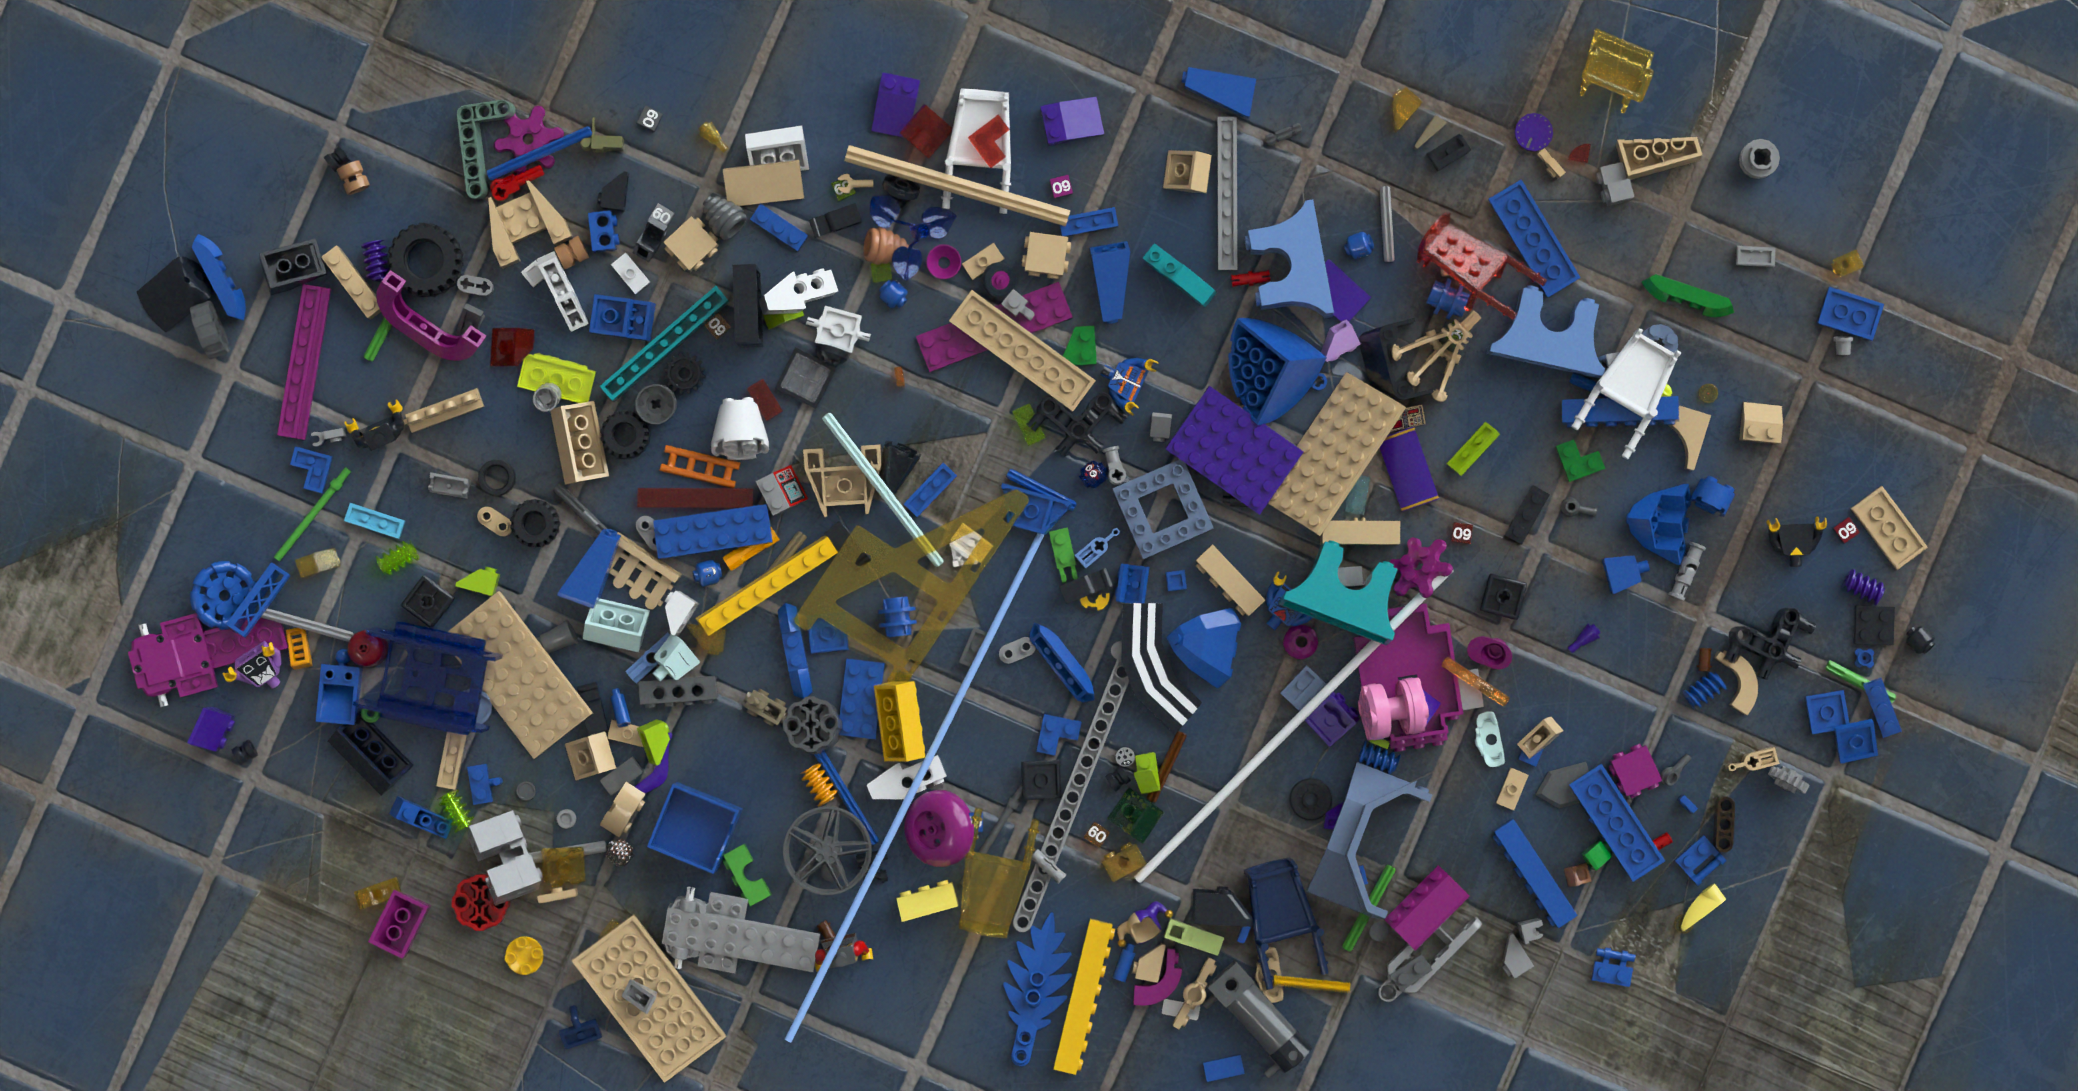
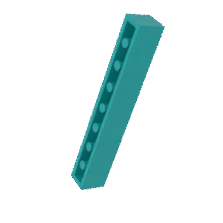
[600,286,730,402]

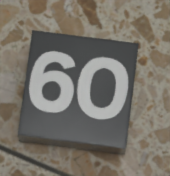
[637,106,663,132]

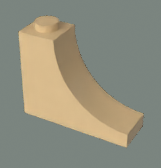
[1663,406,1711,471]

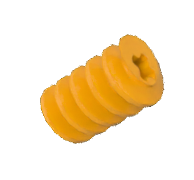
[800,763,837,807]

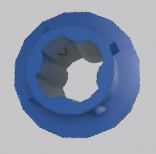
[1426,278,1471,320]
[878,597,917,637]

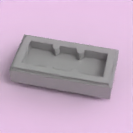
[1735,246,1775,267]

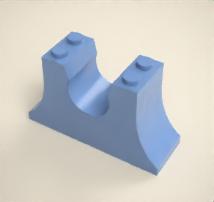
[1244,199,1334,318]
[1486,285,1605,378]

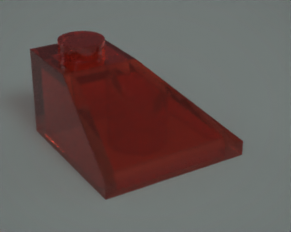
[490,328,534,367]

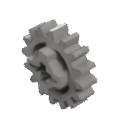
[1768,766,1810,794]

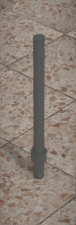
[959,785,1022,887]

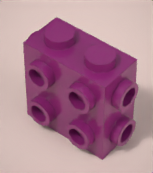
[1608,744,1662,798]

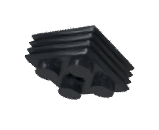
[1480,574,1527,620]
[401,575,455,628]

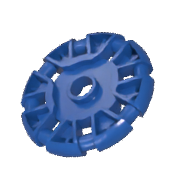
[190,561,256,630]

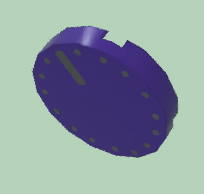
[1514,113,1553,152]

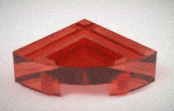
[1568,144,1591,163]

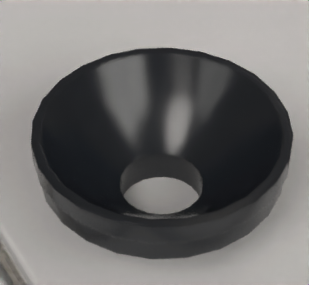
[815,343,850,367]

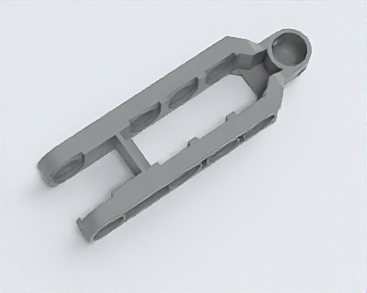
[1378,917,1482,1002]

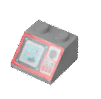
[756,465,808,516]

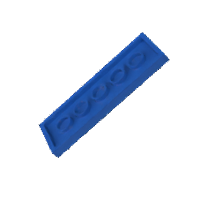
[1488,180,1581,298]
[653,504,773,559]
[1569,764,1665,882]

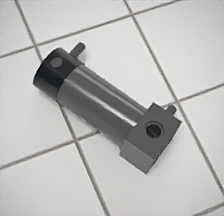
[1203,960,1313,1078]

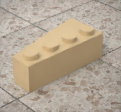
[1616,137,1702,180]

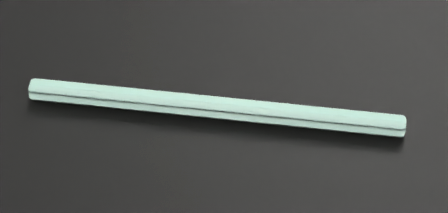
[822,413,944,567]

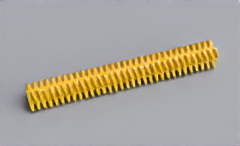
[1273,975,1350,993]

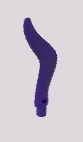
[635,733,673,793]

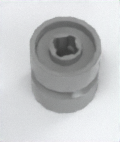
[533,383,562,412]

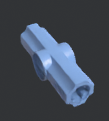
[625,632,670,684]

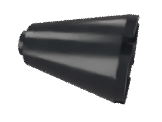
[880,441,921,494]

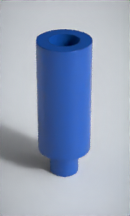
[610,688,631,727]
[1112,943,1136,982]

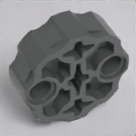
[190,301,230,359]
[783,696,842,754]

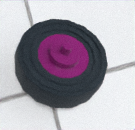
[982,262,1016,297]

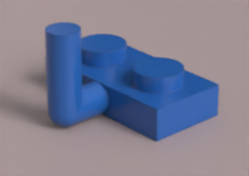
[467,764,503,805]

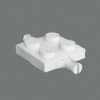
[806,306,871,353]

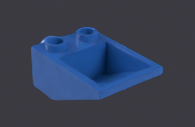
[316,649,363,725]

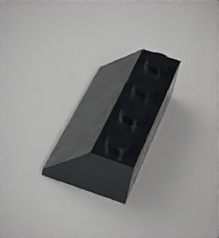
[328,711,413,796]

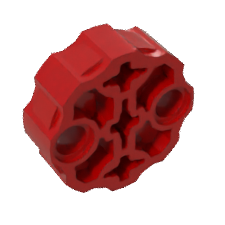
[452,874,510,931]

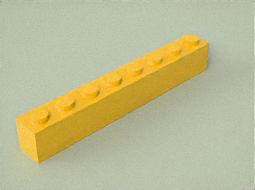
[695,536,838,636]
[1053,918,1115,1075]

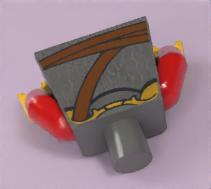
[815,932,873,972]

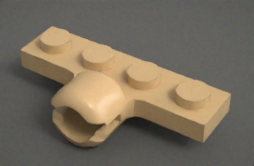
[1172,957,1217,1029]

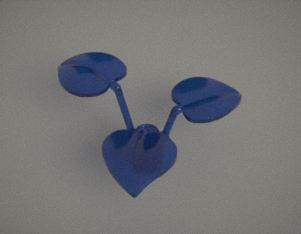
[869,195,957,281]

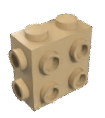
[664,216,719,271]
[1022,232,1071,279]

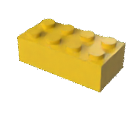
[874,681,925,762]

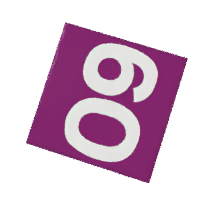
[1050,175,1073,199]

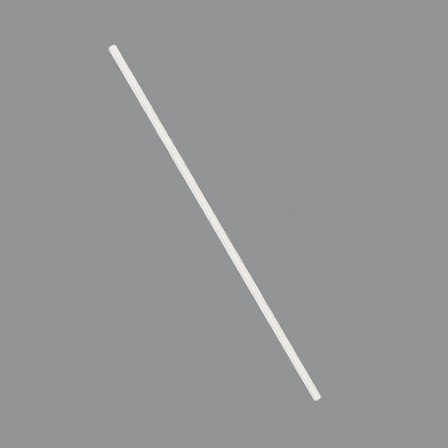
[1134,571,1453,883]

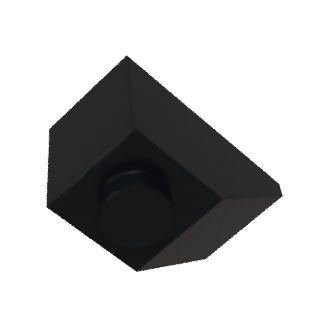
[598,171,629,212]

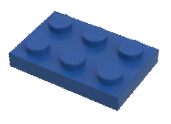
[1817,287,1884,341]

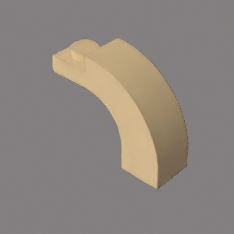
[1713,650,1758,715]

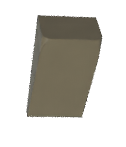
[1413,115,1447,150]

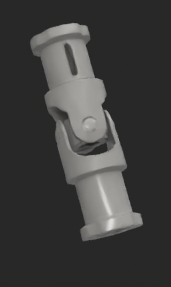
[1668,541,1706,601]

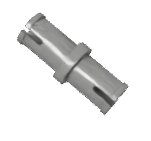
[1030,849,1066,884]

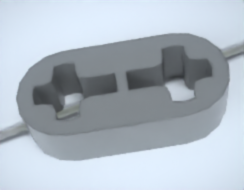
[457,275,494,296]

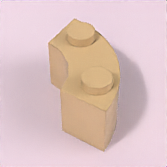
[600,782,645,837]

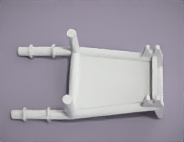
[941,88,1011,214]
[1571,328,1681,460]

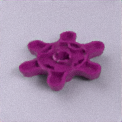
[493,105,564,174]
[1389,537,1453,598]

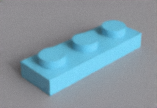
[344,503,405,539]

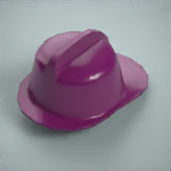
[1467,636,1513,670]

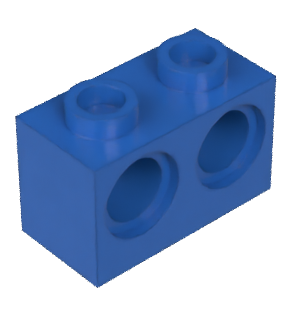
[588,210,620,253]

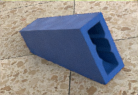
[1181,67,1256,119]

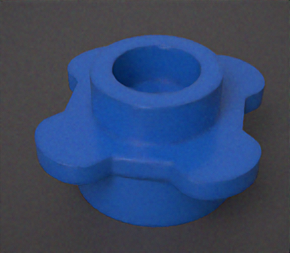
[1855,649,1874,668]

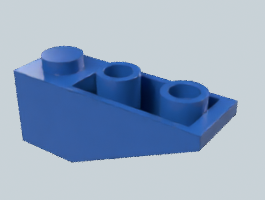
[389,796,454,839]

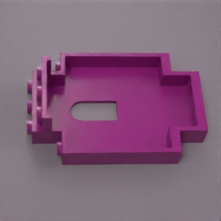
[1353,603,1463,752]

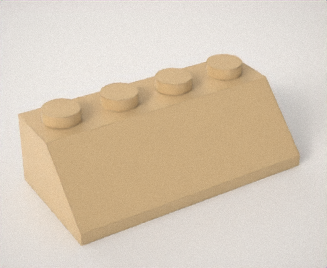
[550,401,609,485]

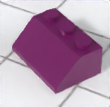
[368,890,431,959]

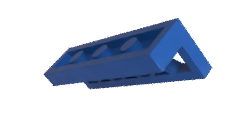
[226,562,291,638]

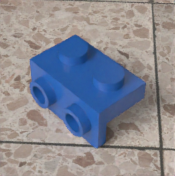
[1115,563,1149,603]

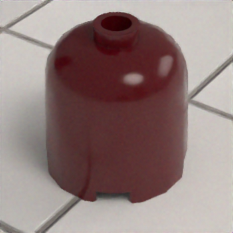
[347,630,389,667]

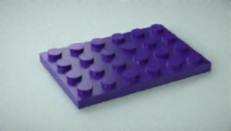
[1165,386,1304,515]

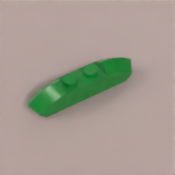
[1642,274,1734,317]

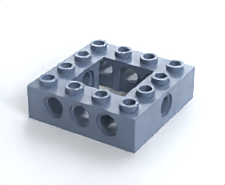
[1112,459,1214,559]

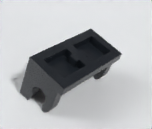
[1426,134,1471,172]

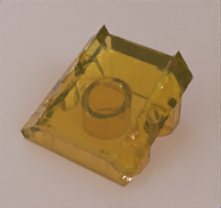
[541,847,585,888]

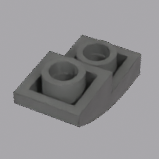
[600,757,644,796]

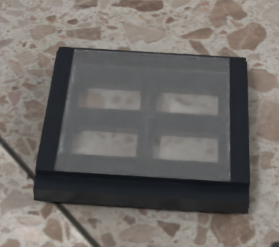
[775,347,836,409]

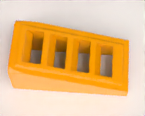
[286,628,313,670]

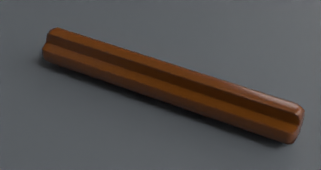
[1147,731,1186,803]

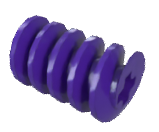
[361,240,390,281]
[1841,569,1885,606]

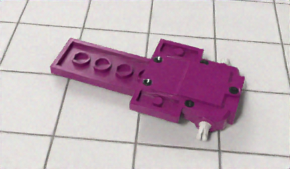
[128,613,288,707]

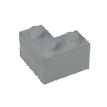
[1596,162,1634,206]

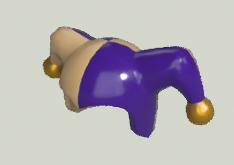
[1117,901,1173,947]

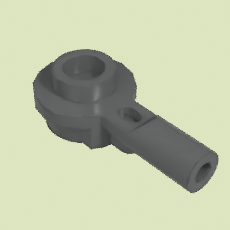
[1660,754,1692,786]

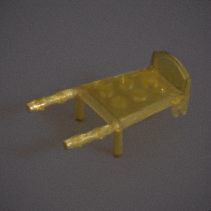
[959,807,1039,938]

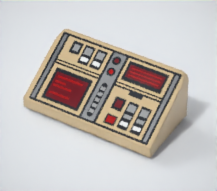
[1390,405,1425,432]

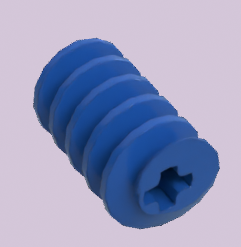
[1683,671,1727,710]
[1358,741,1401,774]

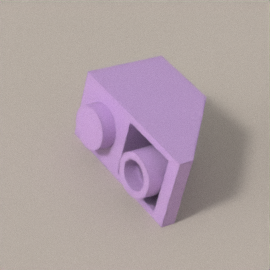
[1321,319,1360,362]

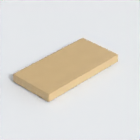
[723,160,804,206]
[1850,486,1928,570]

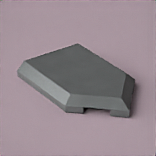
[1535,762,1589,808]

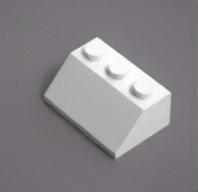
[745,126,809,171]
[665,590,699,636]

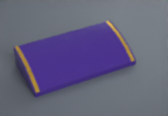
[1379,427,1439,512]

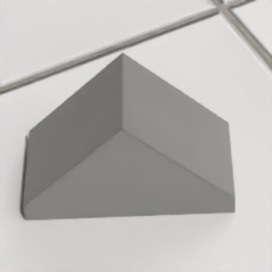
[622,979,657,1014]

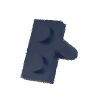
[559,1005,602,1050]

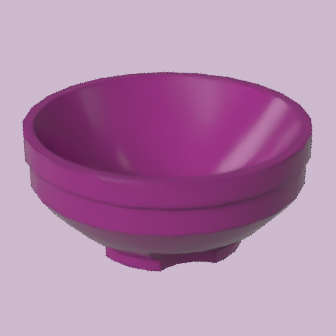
[926,244,961,279]
[1283,625,1318,659]

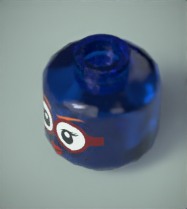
[1079,460,1108,489]

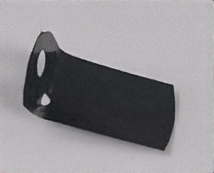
[137,256,212,332]

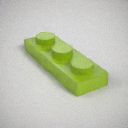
[1447,422,1500,476]

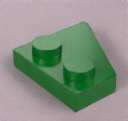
[1063,326,1097,366]

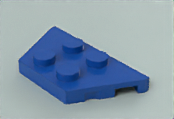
[1001,483,1072,535]

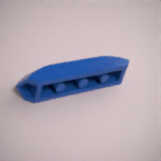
[192,234,246,320]
[778,603,813,699]
[1029,623,1095,702]

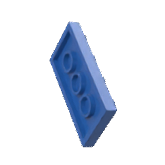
[839,659,885,739]

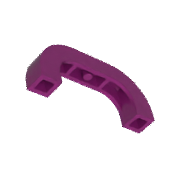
[376,270,486,361]

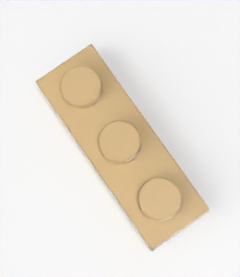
[436,729,467,790]

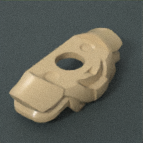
[1255,947,1283,1003]

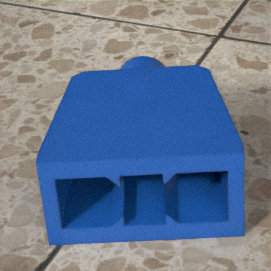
[1601,555,1650,594]

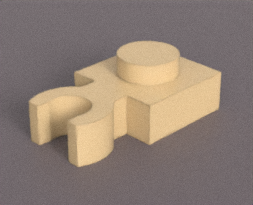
[1537,148,1566,179]

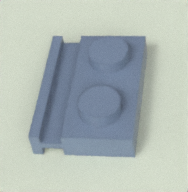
[1280,665,1326,711]

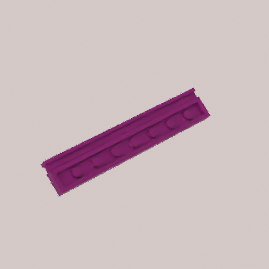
[277,284,332,440]

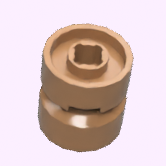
[337,161,370,195]
[554,236,589,269]

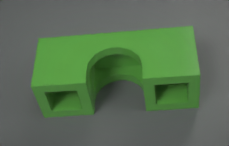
[722,844,772,906]

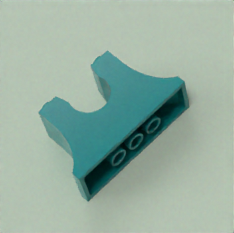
[1279,540,1398,646]

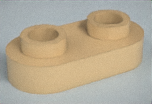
[477,507,512,536]

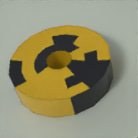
[1080,588,1110,611]

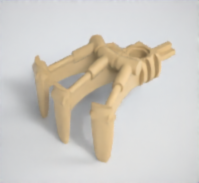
[1389,310,1481,402]

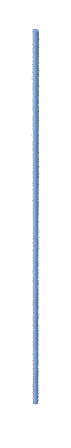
[785,533,1044,1043]

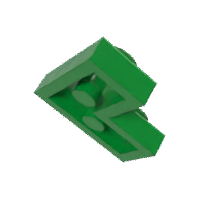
[1555,440,1605,482]

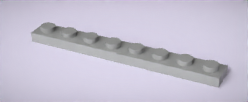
[1217,117,1237,270]

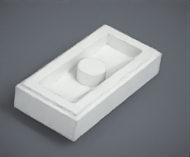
[611,253,651,294]

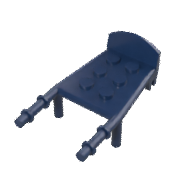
[1244,857,1329,990]

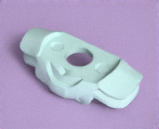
[1475,712,1505,767]

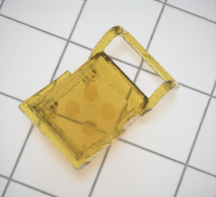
[1580,28,1654,113]

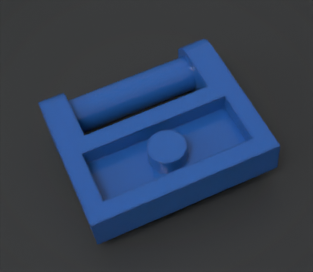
[1675,835,1727,886]

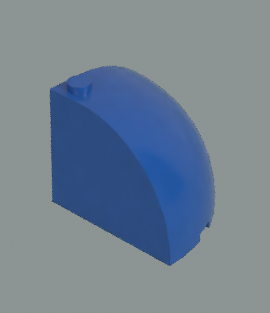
[1228,318,1327,425]

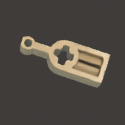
[1725,747,1779,771]

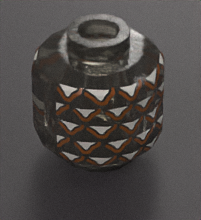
[606,838,635,867]

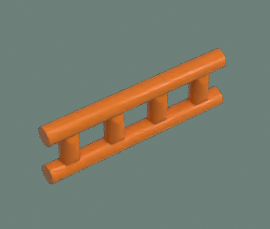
[660,445,741,488]

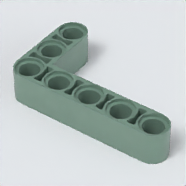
[457,100,515,200]

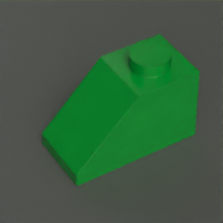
[1580,840,1612,871]

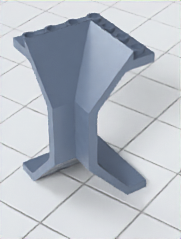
[1306,762,1432,920]

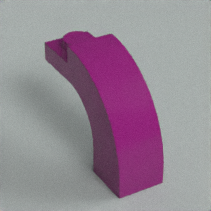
[1133,948,1182,1005]

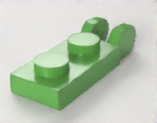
[1049,527,1078,584]

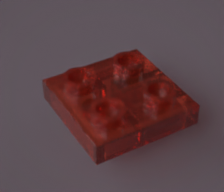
[900,104,953,158]

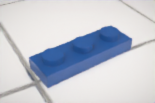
[750,203,808,252]
[1060,207,1118,237]
[904,463,957,517]
[1863,677,1902,738]

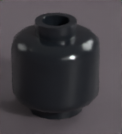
[1906,626,1935,654]

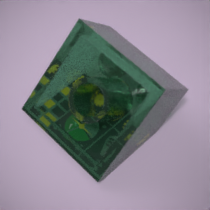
[1107,787,1165,844]

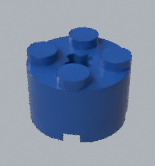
[1690,476,1735,517]

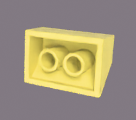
[896,880,958,922]

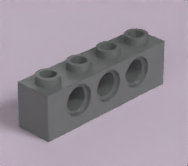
[638,676,718,708]

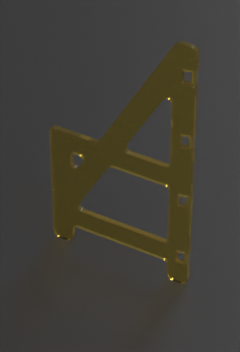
[794,489,1029,682]

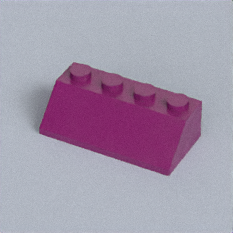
[1384,865,1470,951]

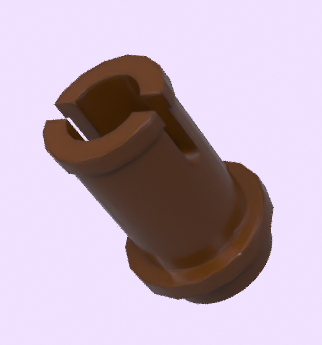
[1697,648,1712,672]
[817,920,836,939]

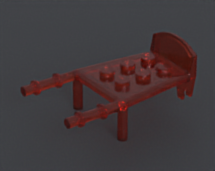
[1417,212,1547,320]

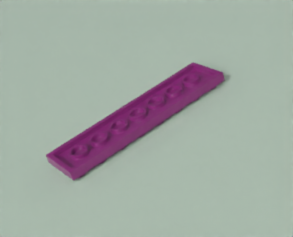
[916,282,1073,372]

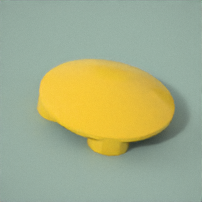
[505,936,544,975]

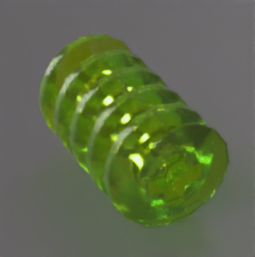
[375,539,420,575]
[437,789,474,833]

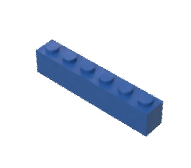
[1562,396,1679,428]
[1493,819,1578,928]

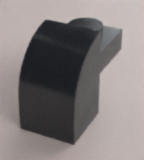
[633,216,668,262]

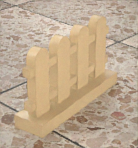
[403,388,485,433]
[609,532,682,609]

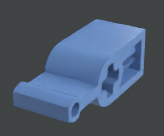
[1075,528,1120,569]

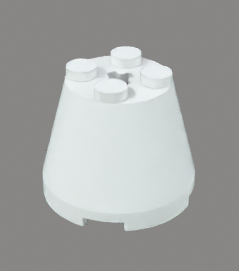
[711,397,769,460]

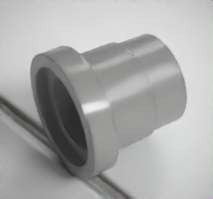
[1834,336,1853,355]

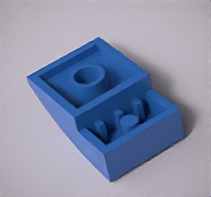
[589,294,656,341]

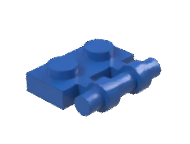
[1591,947,1635,987]

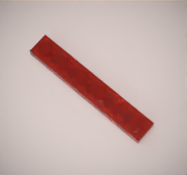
[637,488,753,508]

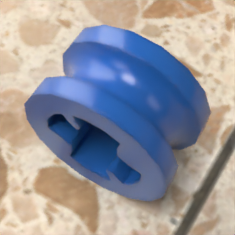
[1311,373,1327,390]

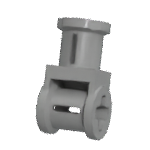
[1102,446,1126,485]

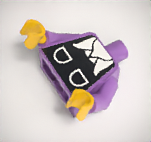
[222,641,282,689]

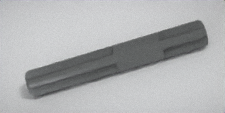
[553,483,607,535]

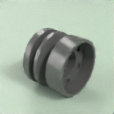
[635,384,677,424]

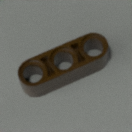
[1713,796,1735,852]

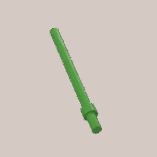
[274,467,351,562]

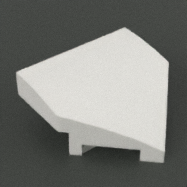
[949,523,994,567]

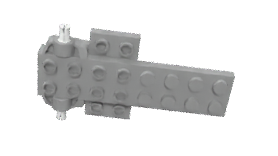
[662,887,820,973]

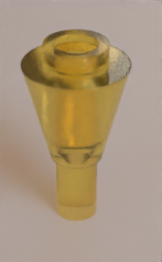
[698,121,729,153]

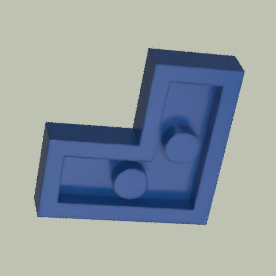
[290,446,333,493]
[1036,714,1081,755]

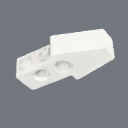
[537,251,588,332]
[758,268,838,314]
[867,755,947,799]

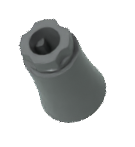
[536,620,578,654]

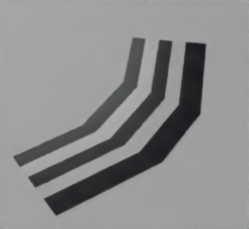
[1121,603,1202,734]

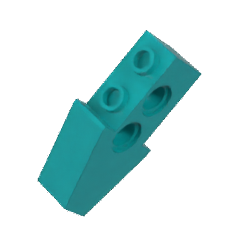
[1143,243,1216,308]

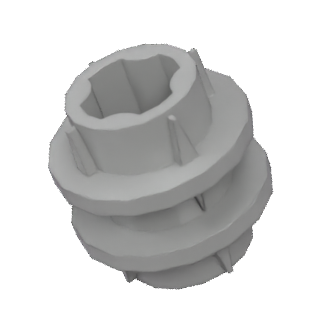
[1739,139,1780,179]

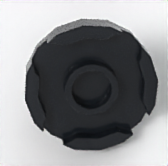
[882,174,920,212]

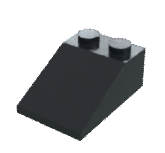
[259,238,327,295]

